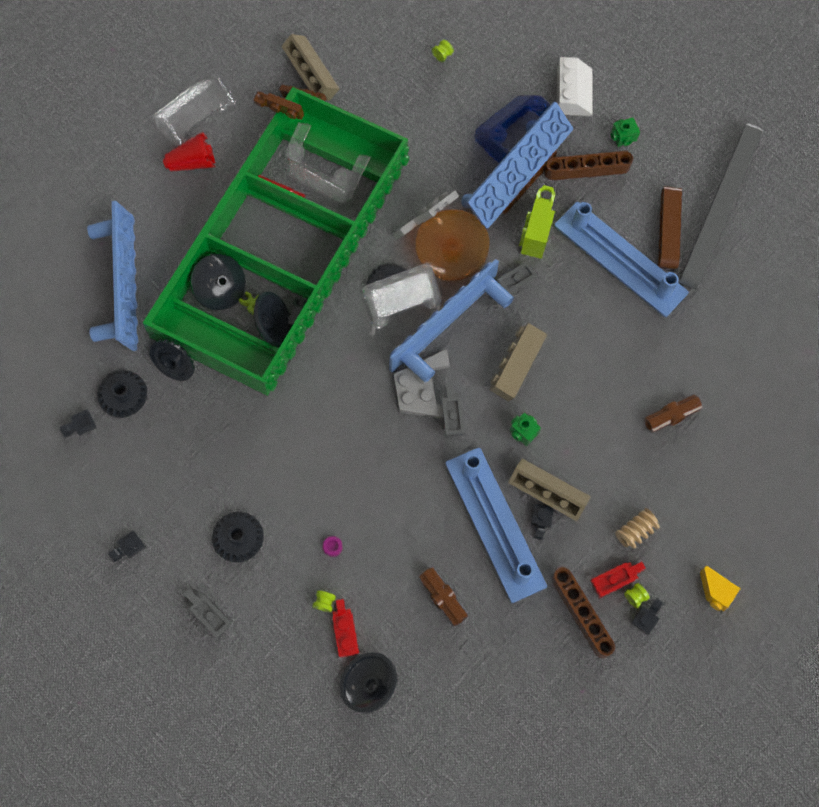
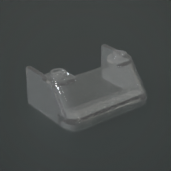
[150,78,236,145]
[286,123,370,203]
[360,263,442,336]

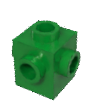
[610,117,640,147]
[510,412,541,447]

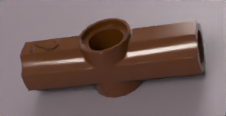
[644,394,703,433]
[419,567,468,627]

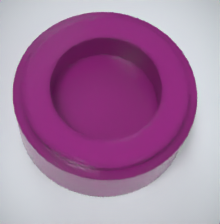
[323,536,343,557]

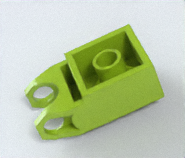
[519,185,555,259]

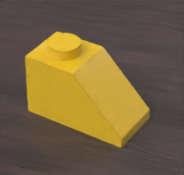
[700,565,741,611]

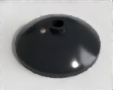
[190,254,246,310]
[254,291,290,348]
[340,652,397,713]

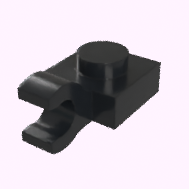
[288,298,307,329]
[59,409,97,438]
[531,504,554,540]
[108,530,146,563]
[631,598,663,636]

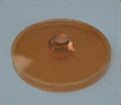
[416,209,490,280]

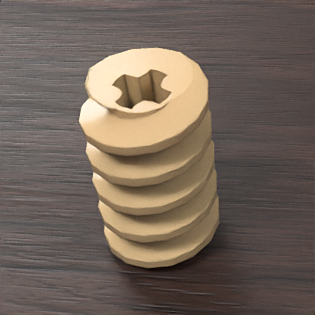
[615,508,660,549]

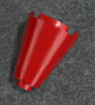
[163,132,215,172]

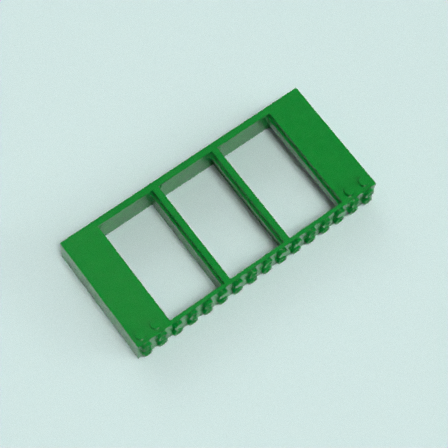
[143,87,410,396]

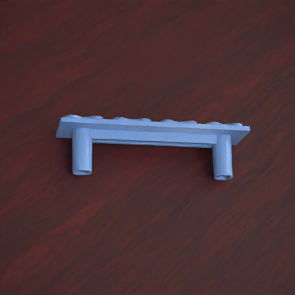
[461,102,573,228]
[88,201,139,351]
[554,202,689,318]
[389,259,514,383]
[445,448,547,603]

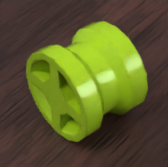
[432,39,454,62]
[624,583,650,609]
[312,591,336,612]

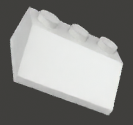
[557,57,592,116]

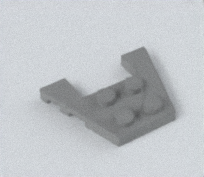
[392,190,459,240]
[394,350,450,419]

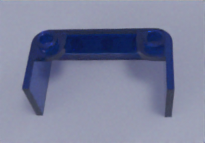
[475,95,551,164]

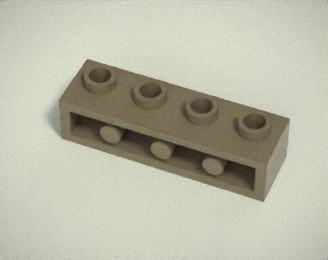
[281,34,339,101]
[489,323,547,401]
[508,458,591,521]

